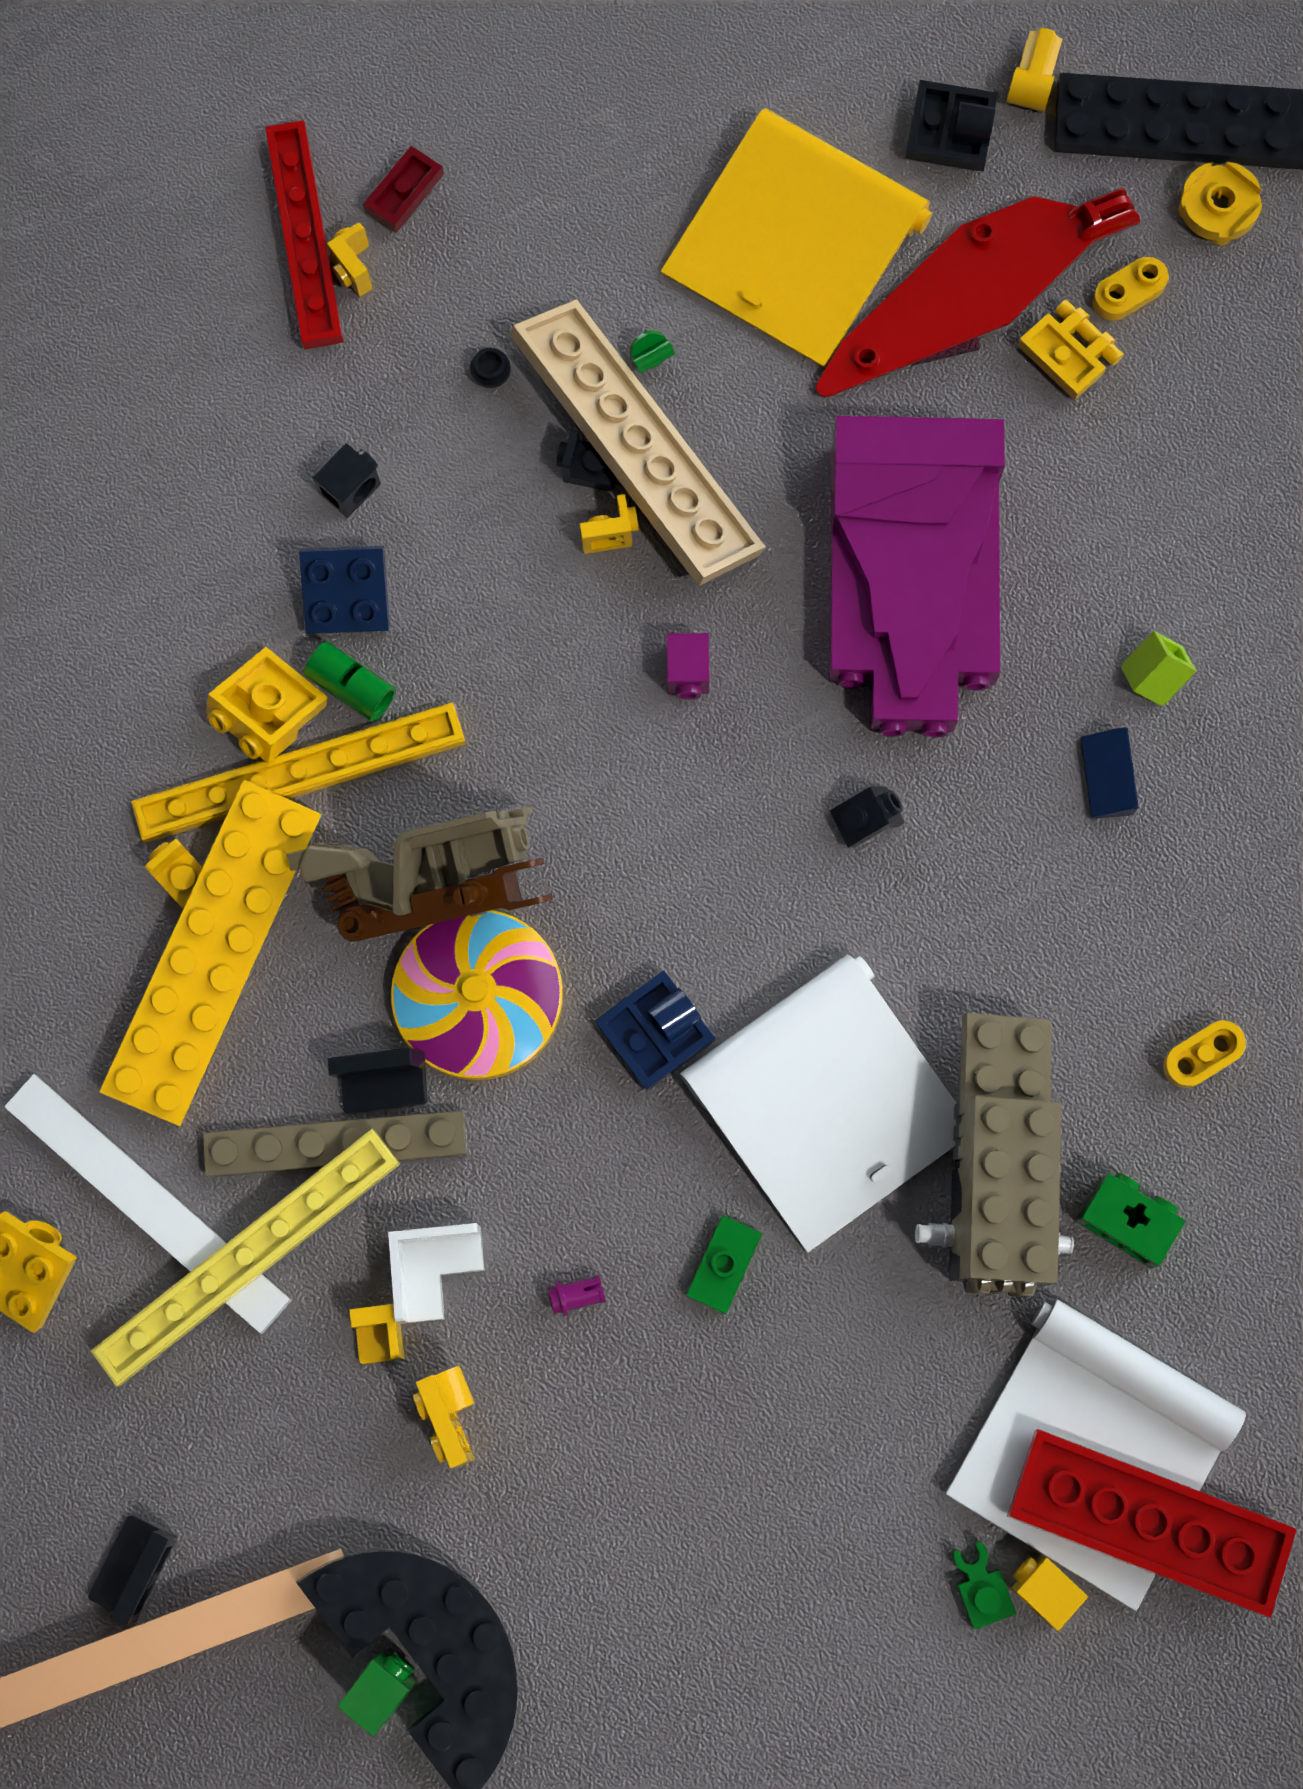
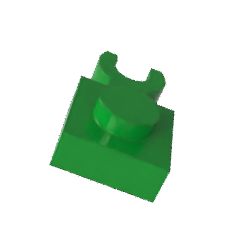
[952,1541,1017,1630]

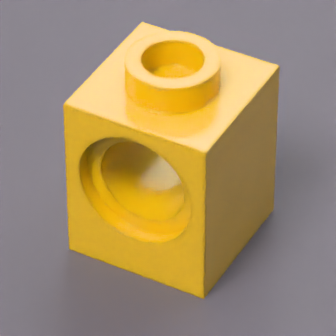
[1011,1555,1088,1631]

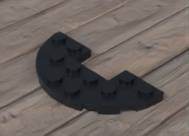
[296,1550,518,1789]

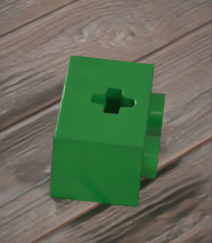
[1075,1172,1186,1269]
[337,1651,419,1737]

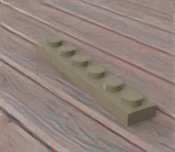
[203,1111,467,1178]

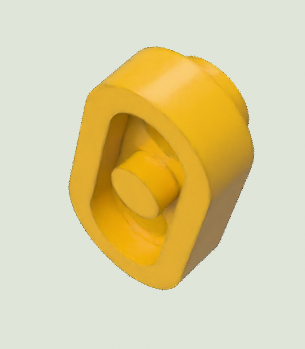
[1092,257,1169,321]
[1163,1020,1246,1088]

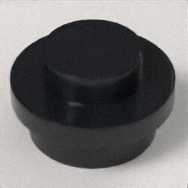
[470,347,511,388]

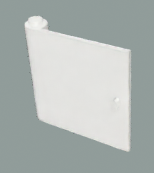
[680,954,956,1253]
[945,1299,1246,1611]

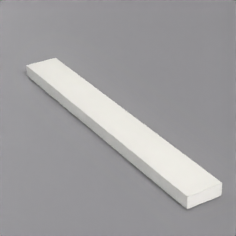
[4,1074,292,1334]

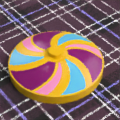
[391,910,563,1081]

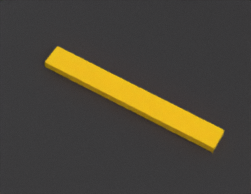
[131,702,466,843]

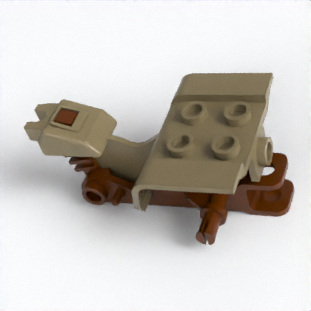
[287,807,553,941]

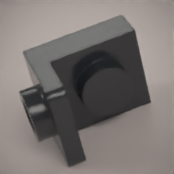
[556,430,615,492]

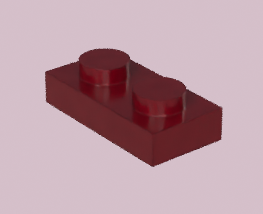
[363,146,444,233]

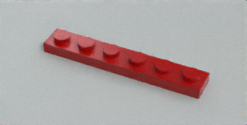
[265,120,344,350]

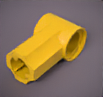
[1006,27,1062,112]

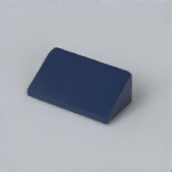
[1080,727,1139,819]

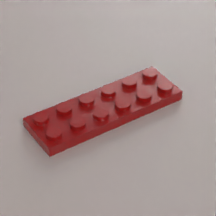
[1006,1429,1297,1618]

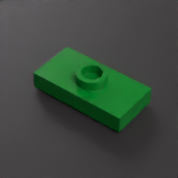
[686,1215,763,1315]

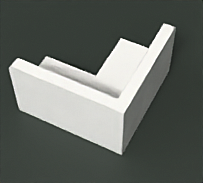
[388,1223,485,1324]

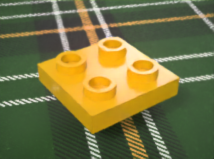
[0,1211,77,1333]
[413,1366,475,1469]

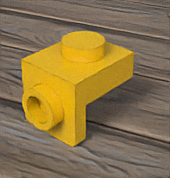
[327,222,373,297]

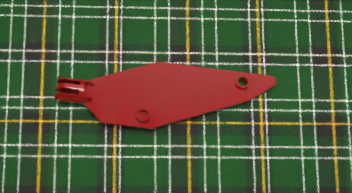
[816,187,1141,398]

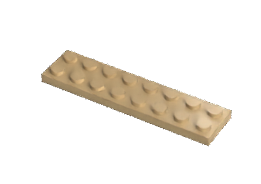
[509,299,766,586]

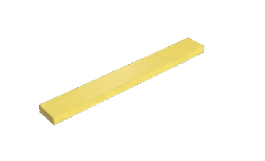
[91,1129,400,1386]

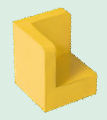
[349,1304,404,1364]

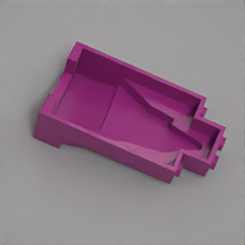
[829,416,1005,738]

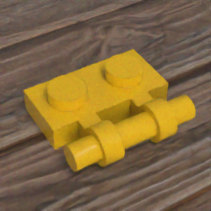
[1018,300,1124,400]

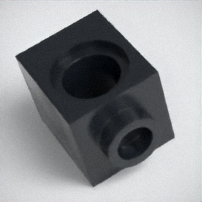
[312,443,381,518]

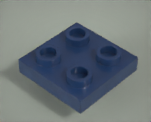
[299,546,390,634]
[595,970,716,1092]

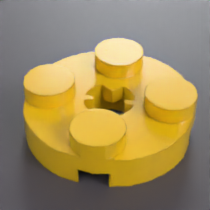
[1178,162,1262,245]

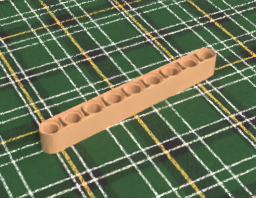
[0,1549,344,1728]

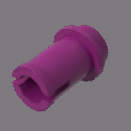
[548,1275,606,1317]

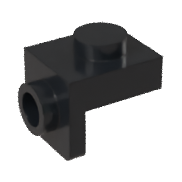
[829,786,905,848]

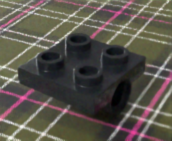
[905,80,998,172]

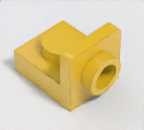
[580,494,639,554]
[145,839,203,909]

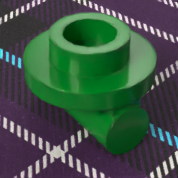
[630,330,676,374]

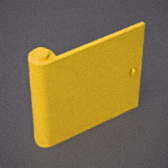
[661,108,933,368]

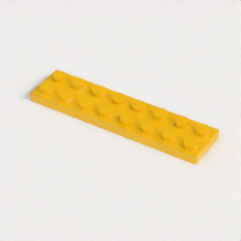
[99,779,322,1127]

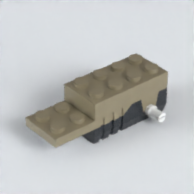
[915,1013,1074,1297]

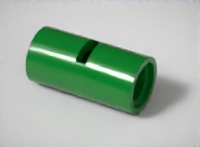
[304,641,396,722]

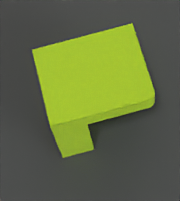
[1121,630,1196,706]

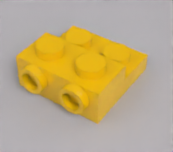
[206,647,328,764]

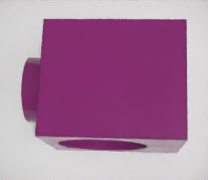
[667,633,710,700]

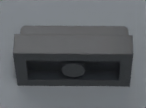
[328,1047,428,1114]
[88,1515,178,1625]

